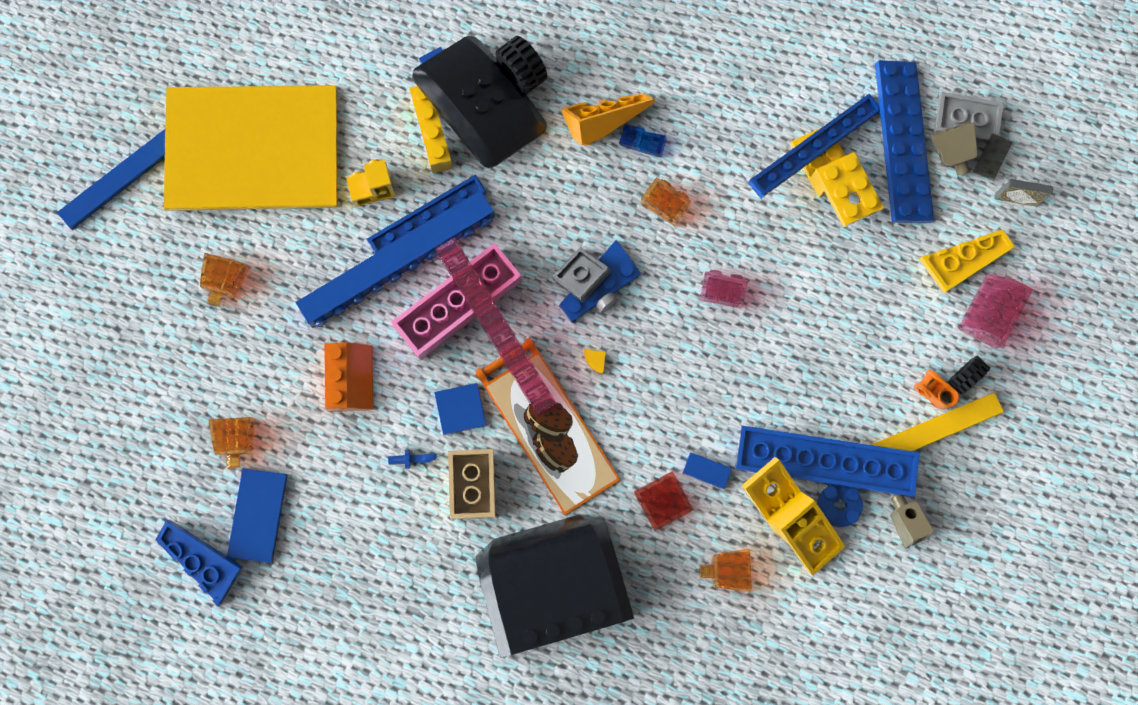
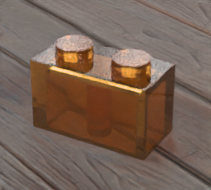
[640,177,691,227]

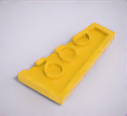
[919,229,1015,293]

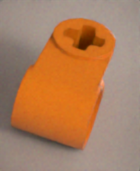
[914,369,959,410]

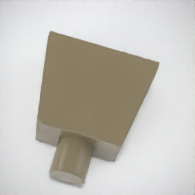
[929,122,977,175]
[890,495,934,549]

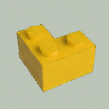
[346,159,396,207]

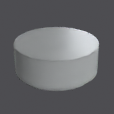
[597,293,618,313]

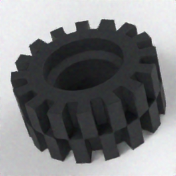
[948,355,990,395]

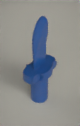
[388,450,437,469]

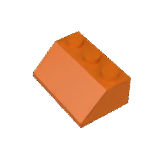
[324,342,373,412]

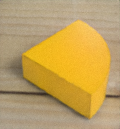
[584,349,606,374]

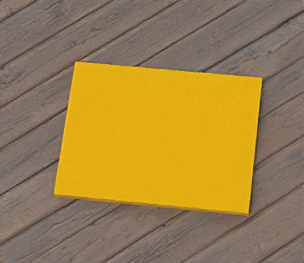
[163,85,337,211]

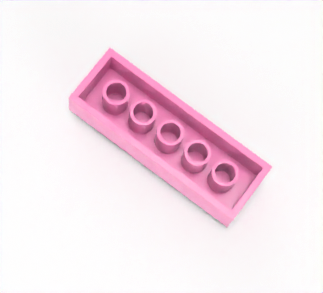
[391,243,522,361]

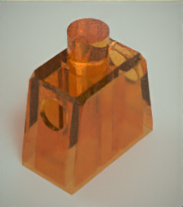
[200,253,249,307]
[209,417,256,469]
[699,549,752,592]

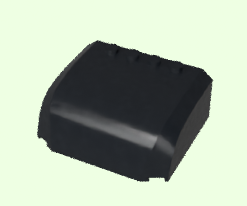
[476,514,634,658]

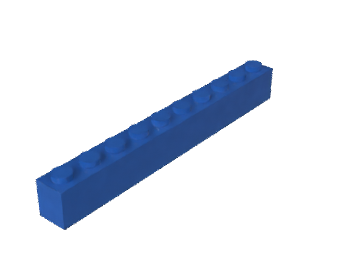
[295,191,495,328]

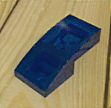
[619,124,667,158]

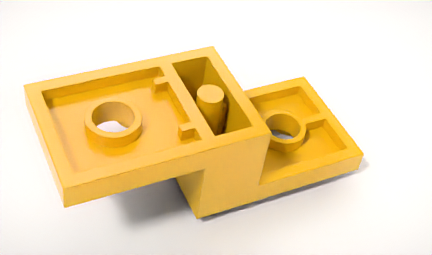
[790,128,884,228]
[742,457,846,575]

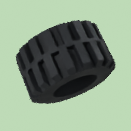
[495,35,548,94]

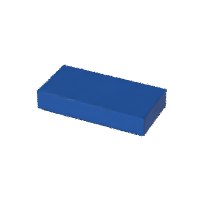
[682,452,732,489]

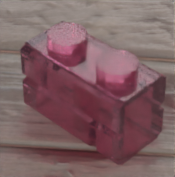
[699,270,748,309]

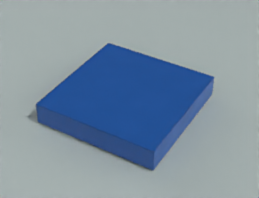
[434,383,486,435]

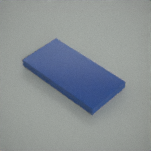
[227,468,288,563]

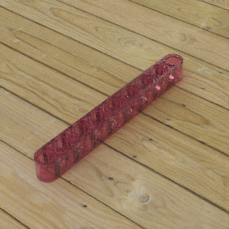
[435,238,557,417]

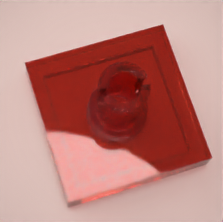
[633,471,693,531]

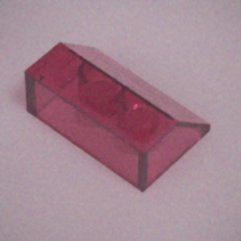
[958,274,1033,349]

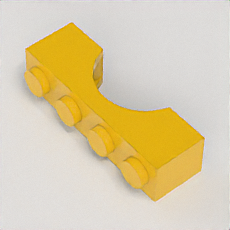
[409,86,453,173]

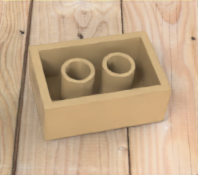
[448,449,496,520]

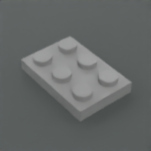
[934,92,1004,144]

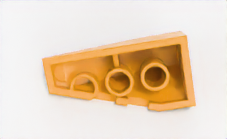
[561,93,655,145]

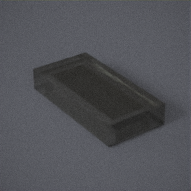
[973,133,1013,181]

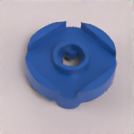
[817,485,863,527]

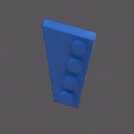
[559,240,641,323]
[155,520,243,607]

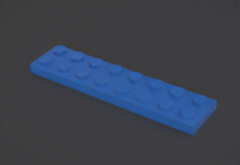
[875,60,934,223]
[735,425,920,497]

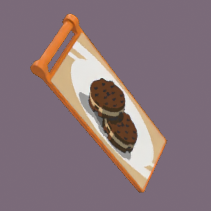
[475,337,620,515]

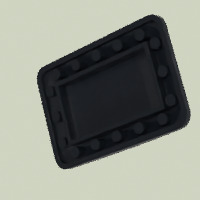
[412,36,547,168]

